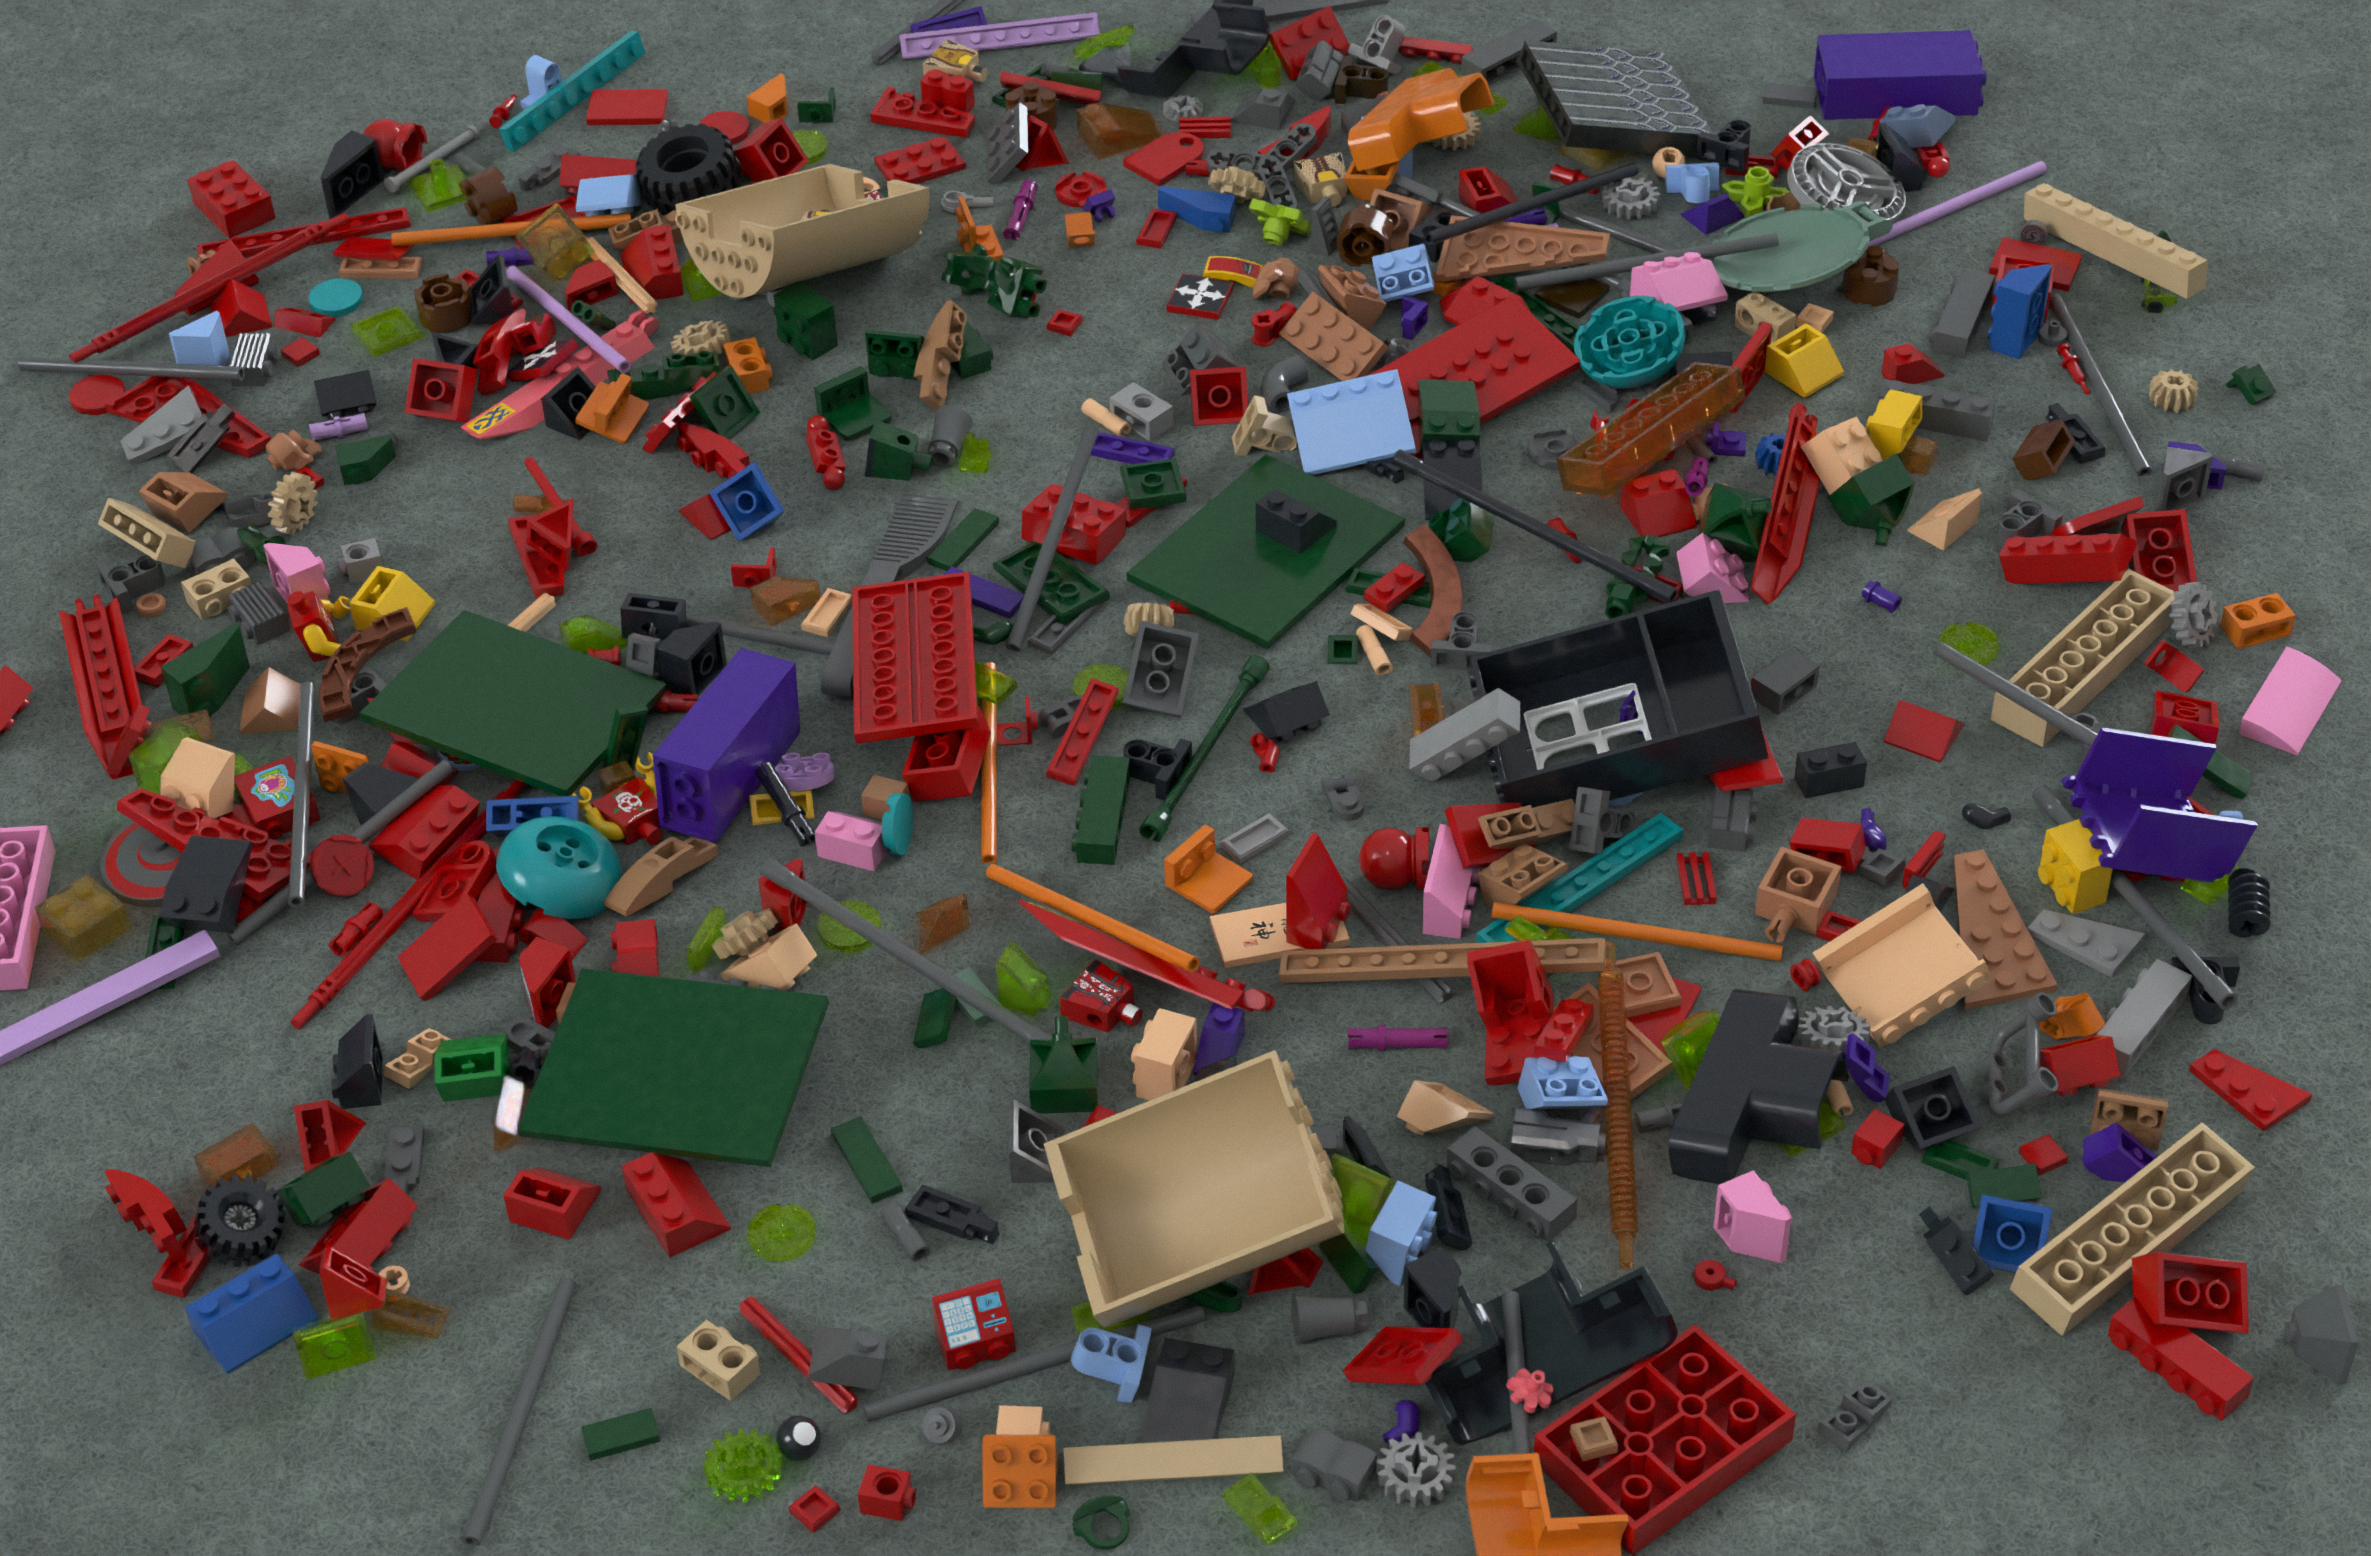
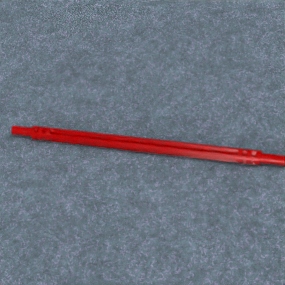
[69,212,349,363]
[291,779,528,1029]

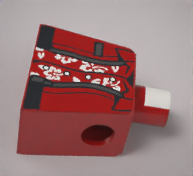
[1060,959,1143,1033]

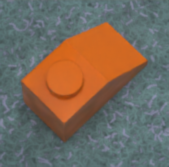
[1344,160,1400,201]

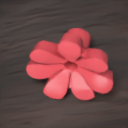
[1506,1369,1553,1413]

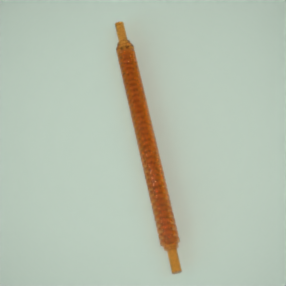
[1597,941,1639,1269]

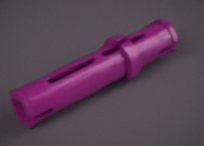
[1003,179,1038,240]
[1685,457,1709,496]
[1348,1025,1448,1051]

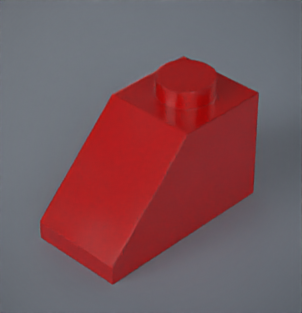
[565,259,618,313]
[1881,343,1944,385]

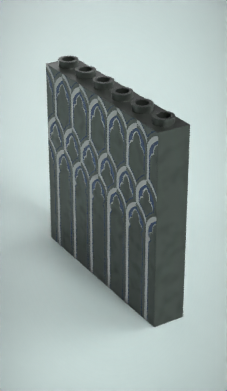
[1517,40,1714,157]

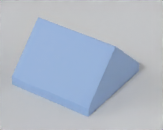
[169,311,230,366]

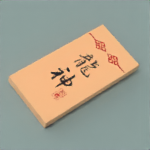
[1210,903,1350,968]

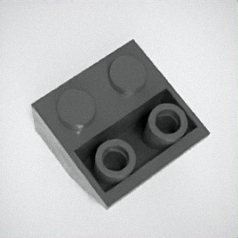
[1162,323,1239,396]

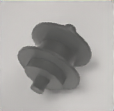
[922,1406,962,1443]

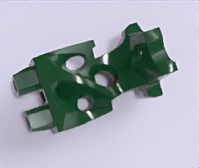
[941,243,1047,318]

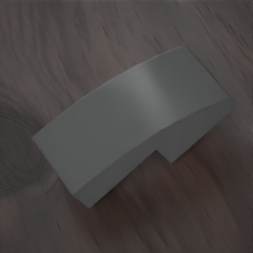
[1817,1380,1893,1452]

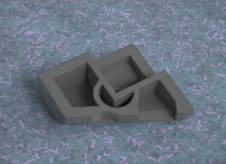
[220,492,274,529]

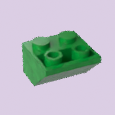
[434,1033,509,1102]

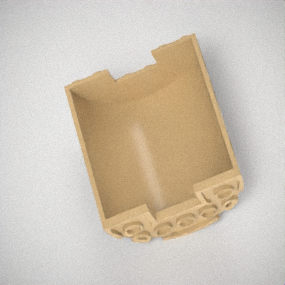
[675,164,930,298]
[1044,1050,1344,1327]

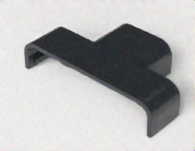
[1117,0,1270,98]
[1669,988,1849,1184]
[1425,1241,1678,1445]

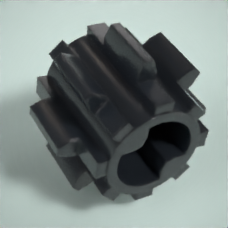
[506,1046,545,1090]

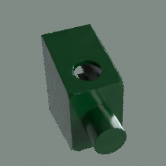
[865,420,933,481]

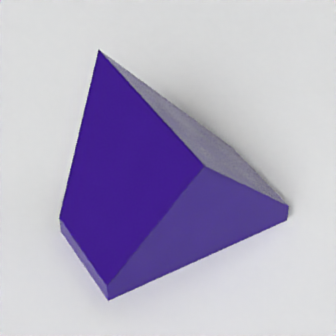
[1680,193,1745,235]

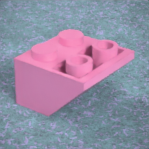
[1676,533,1750,603]
[1713,1170,1792,1263]

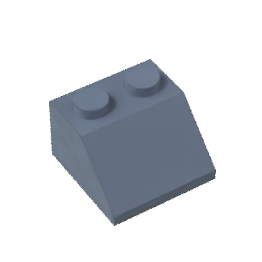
[1879,104,1956,148]

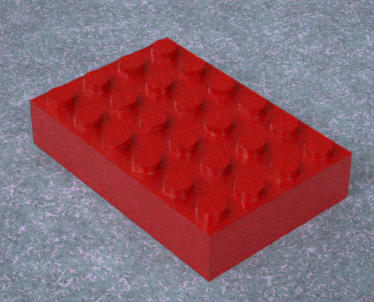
[1533,1324,1796,1556]

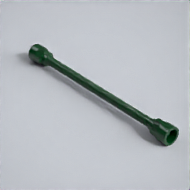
[1139,655,1270,842]

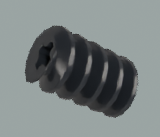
[2228,868,2271,938]

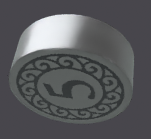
[2020,220,2048,245]

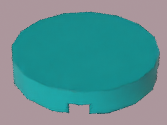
[309,278,364,317]
[882,793,913,856]

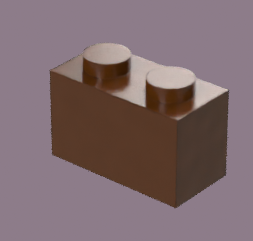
[2012,419,2075,481]

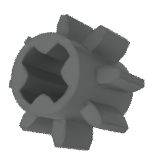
[1378,337,1410,367]

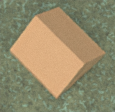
[1907,488,1982,551]

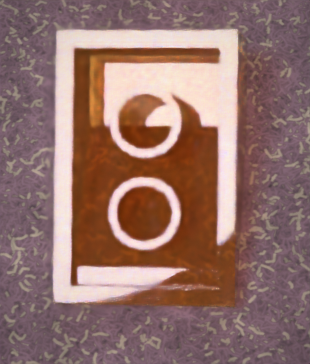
[1077,103,1166,160]

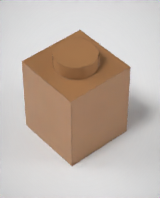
[861,775,912,820]

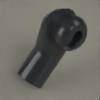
[1962,803,2011,829]

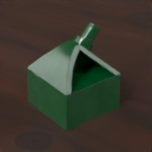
[1827,454,1915,546]
[1698,482,1772,563]
[1029,1016,1098,1114]

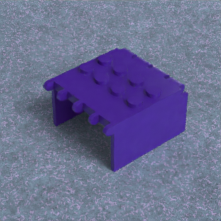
[2061,727,2258,882]

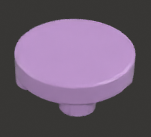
[774,753,835,791]

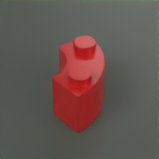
[610,919,660,977]

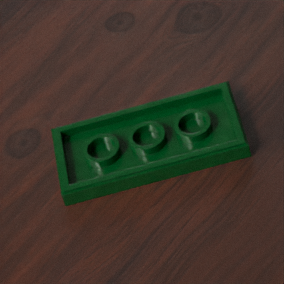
[993,542,1110,625]

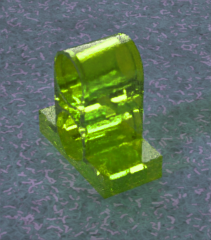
[1245,41,1281,88]

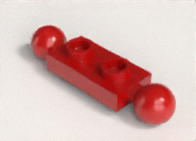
[1916,142,1950,178]
[806,415,846,490]

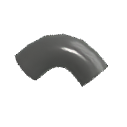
[1260,354,1308,414]

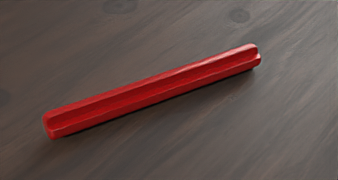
[739,1296,858,1414]

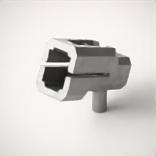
[1511,1108,1606,1166]

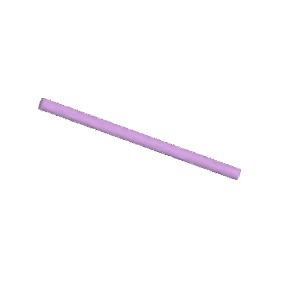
[1866,161,2047,250]
[507,266,631,373]

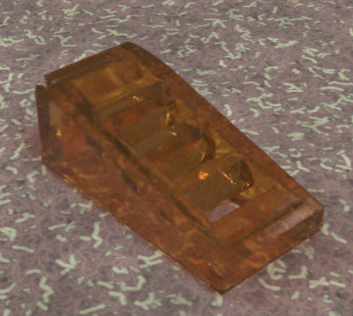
[370,1288,451,1339]

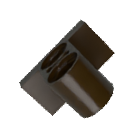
[1335,56,1388,104]

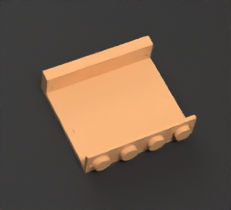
[1813,883,1992,1048]

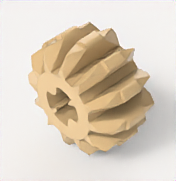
[2149,369,2198,414]
[1124,603,1174,637]

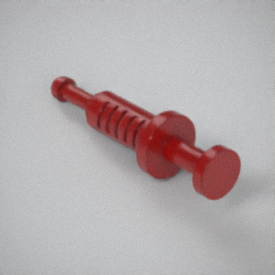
[489,94,517,128]
[2056,344,2091,395]

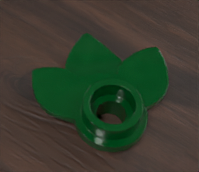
[237,523,286,565]

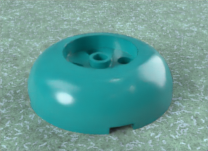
[1574,296,1685,389]
[496,816,623,919]

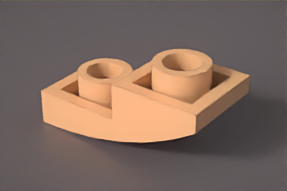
[384,1028,452,1089]

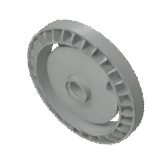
[1787,143,1906,224]

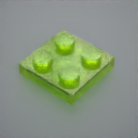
[1073,23,1136,60]

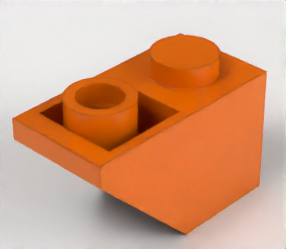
[747,73,788,123]

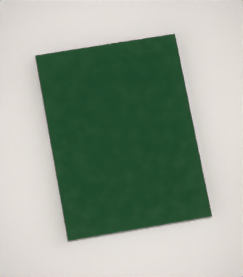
[1127,454,1405,649]
[360,610,667,797]
[517,968,829,1168]

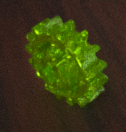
[703,1427,783,1502]

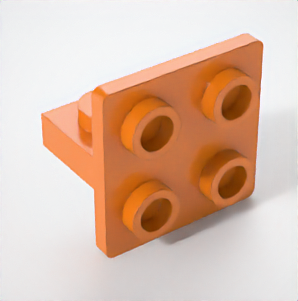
[575,373,649,444]
[982,1434,1059,1508]

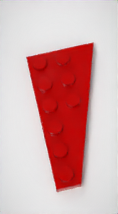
[104,376,271,458]
[117,788,314,902]

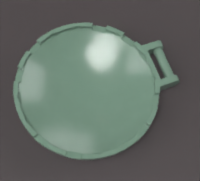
[1707,201,1893,292]

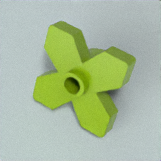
[1721,166,1790,218]
[1249,198,1311,246]

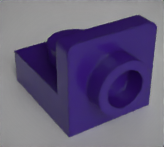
[1400,296,1428,340]
[1706,418,1746,457]

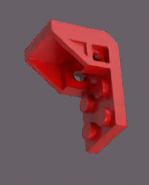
[1467,940,1554,1086]

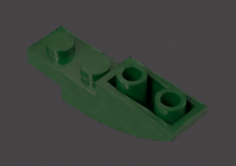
[607,351,720,400]

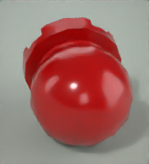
[362,118,427,173]
[1358,827,1430,890]

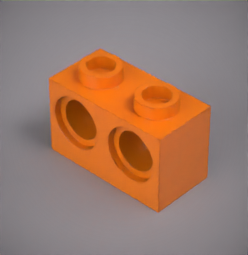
[723,337,773,393]
[2220,593,2296,649]

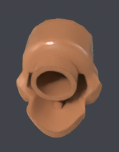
[1252,258,1299,300]
[265,429,323,472]

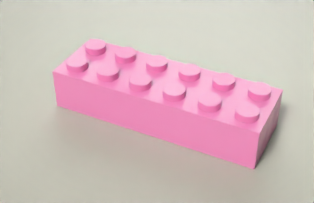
[0,825,56,991]

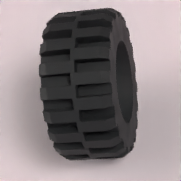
[635,123,741,215]

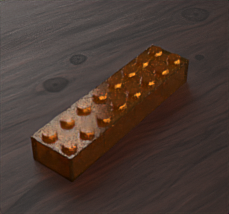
[1556,362,1746,498]

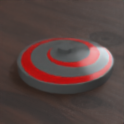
[100,820,182,907]

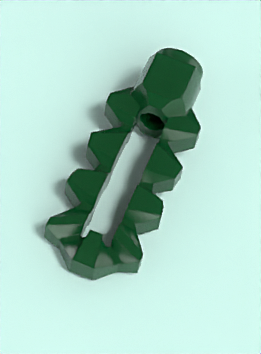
[1605,534,1670,619]

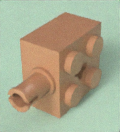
[1755,847,1842,943]

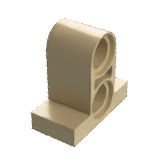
[1232,395,1298,456]

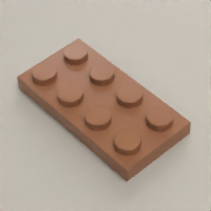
[1279,291,1389,381]
[1554,982,1673,1107]

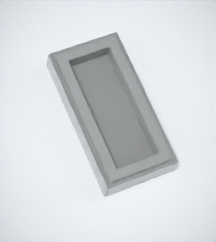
[1220,813,1289,864]

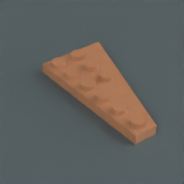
[1435,215,1610,282]
[1953,849,2058,1010]

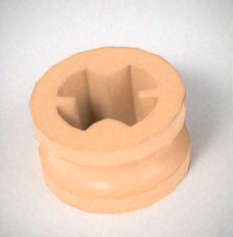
[379,1266,410,1299]

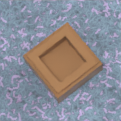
[1570,1416,1618,1461]

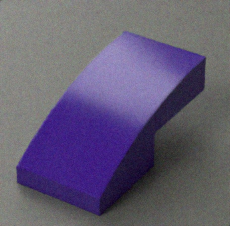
[1845,1033,1890,1103]

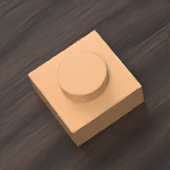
[1796,303,1834,333]

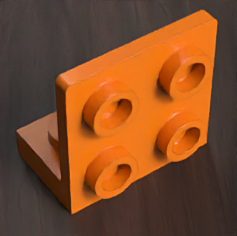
[955,196,1004,262]
[311,741,369,794]
[1164,824,1253,914]

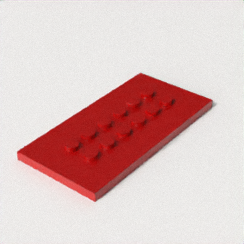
[1367,296,1581,459]
[852,571,978,744]

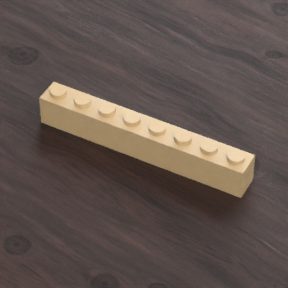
[2024,183,2208,299]

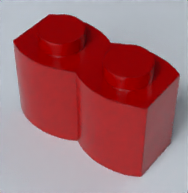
[920,70,975,113]

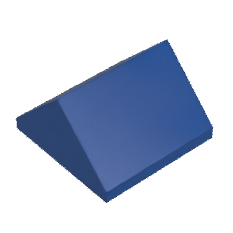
[709,462,785,542]
[1973,1194,2052,1272]

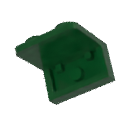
[814,366,892,440]

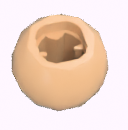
[1652,147,1685,179]

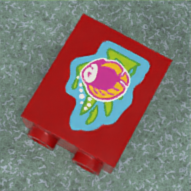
[234,755,320,839]

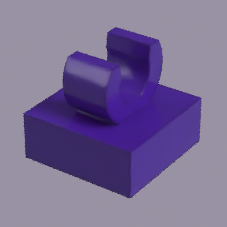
[1083,189,1116,223]

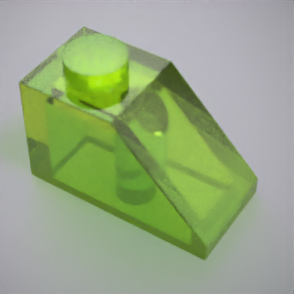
[1512,105,1561,142]
[559,614,628,655]
[996,942,1051,1017]

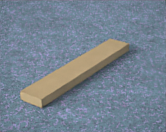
[1064,1435,1283,1486]

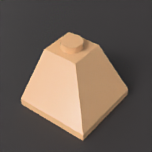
[1397,1080,1496,1135]

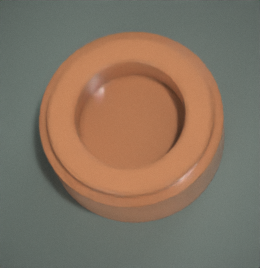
[136,593,167,618]

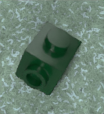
[2226,364,2277,405]

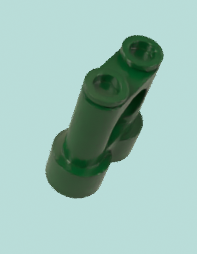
[571,300,616,330]

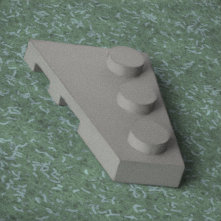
[120,385,202,465]
[2027,909,2146,978]

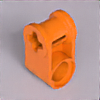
[2040,993,2105,1040]

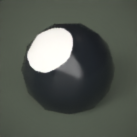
[776,1415,822,1462]

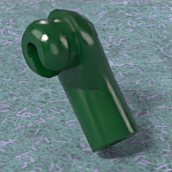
[973,620,1013,645]

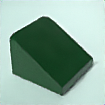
[1327,635,1358,664]

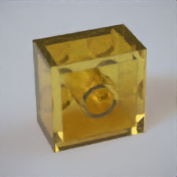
[34,874,132,963]

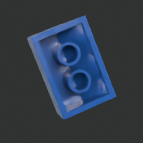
[1987,264,2052,360]
[185,1253,319,1374]

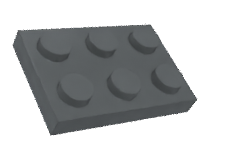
[987,102,1028,185]

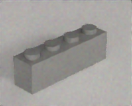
[1409,688,1520,781]
[2091,959,2193,1076]

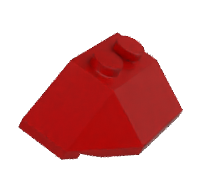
[1439,276,1533,326]

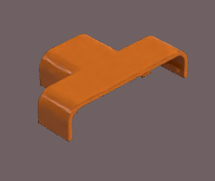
[1348,68,1495,171]
[1466,1453,1629,1556]

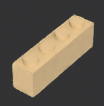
[98,498,195,568]

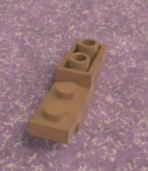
[608,209,684,249]
[914,300,967,410]
[1478,799,1575,849]
[604,836,718,917]

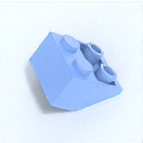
[576,174,641,217]
[1372,244,1435,302]
[1517,1056,1608,1110]
[1366,1181,1438,1286]

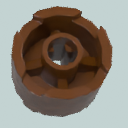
[1005,81,1058,130]
[459,166,518,225]
[1337,204,1394,267]
[1842,246,1899,307]
[414,273,471,334]

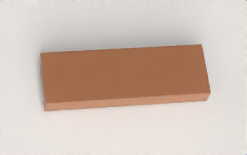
[338,257,423,279]

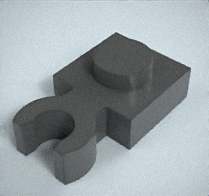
[1857,846,1906,886]

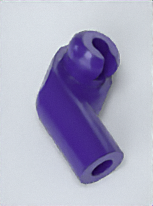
[1383,1400,1420,1445]

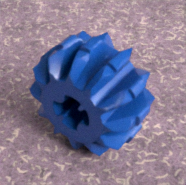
[1755,432,1786,476]

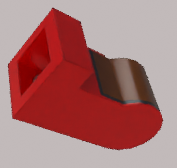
[511,313,556,355]

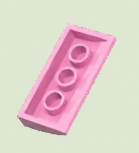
[2239,646,2342,756]

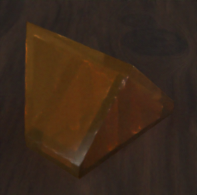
[916,893,970,954]

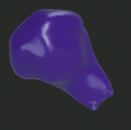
[1860,807,1887,851]

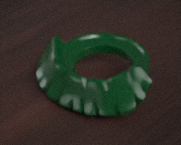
[1072,1494,1130,1550]

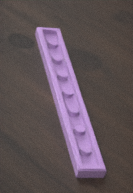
[899,12,1101,60]
[0,930,220,1066]

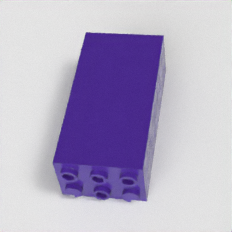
[1813,30,1987,120]
[653,648,800,843]

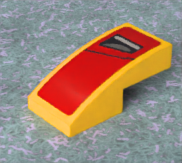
[1202,256,1263,287]

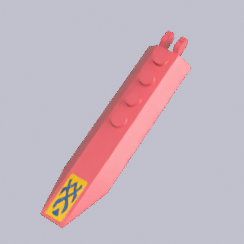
[461,310,659,440]

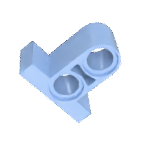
[520,55,562,109]
[1665,163,1719,203]
[1071,1324,1152,1403]

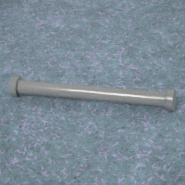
[384,125,480,193]

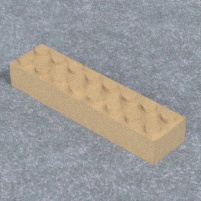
[1991,569,2175,747]
[2010,1122,2255,1336]

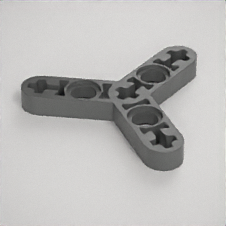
[1207,123,1316,209]

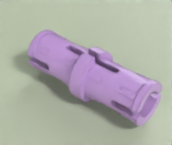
[309,413,368,442]

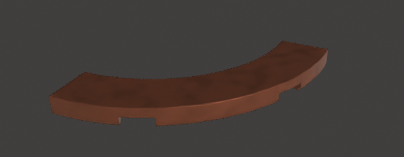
[1403,524,1462,657]
[318,607,417,723]

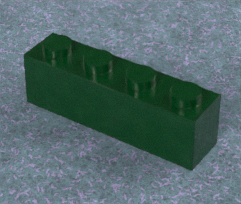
[1071,755,1130,865]

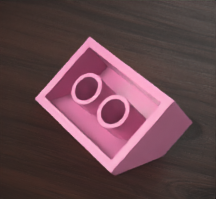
[1630,252,1728,312]
[1423,824,1482,939]

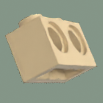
[1734,291,1796,343]
[181,559,251,620]
[677,1319,760,1401]

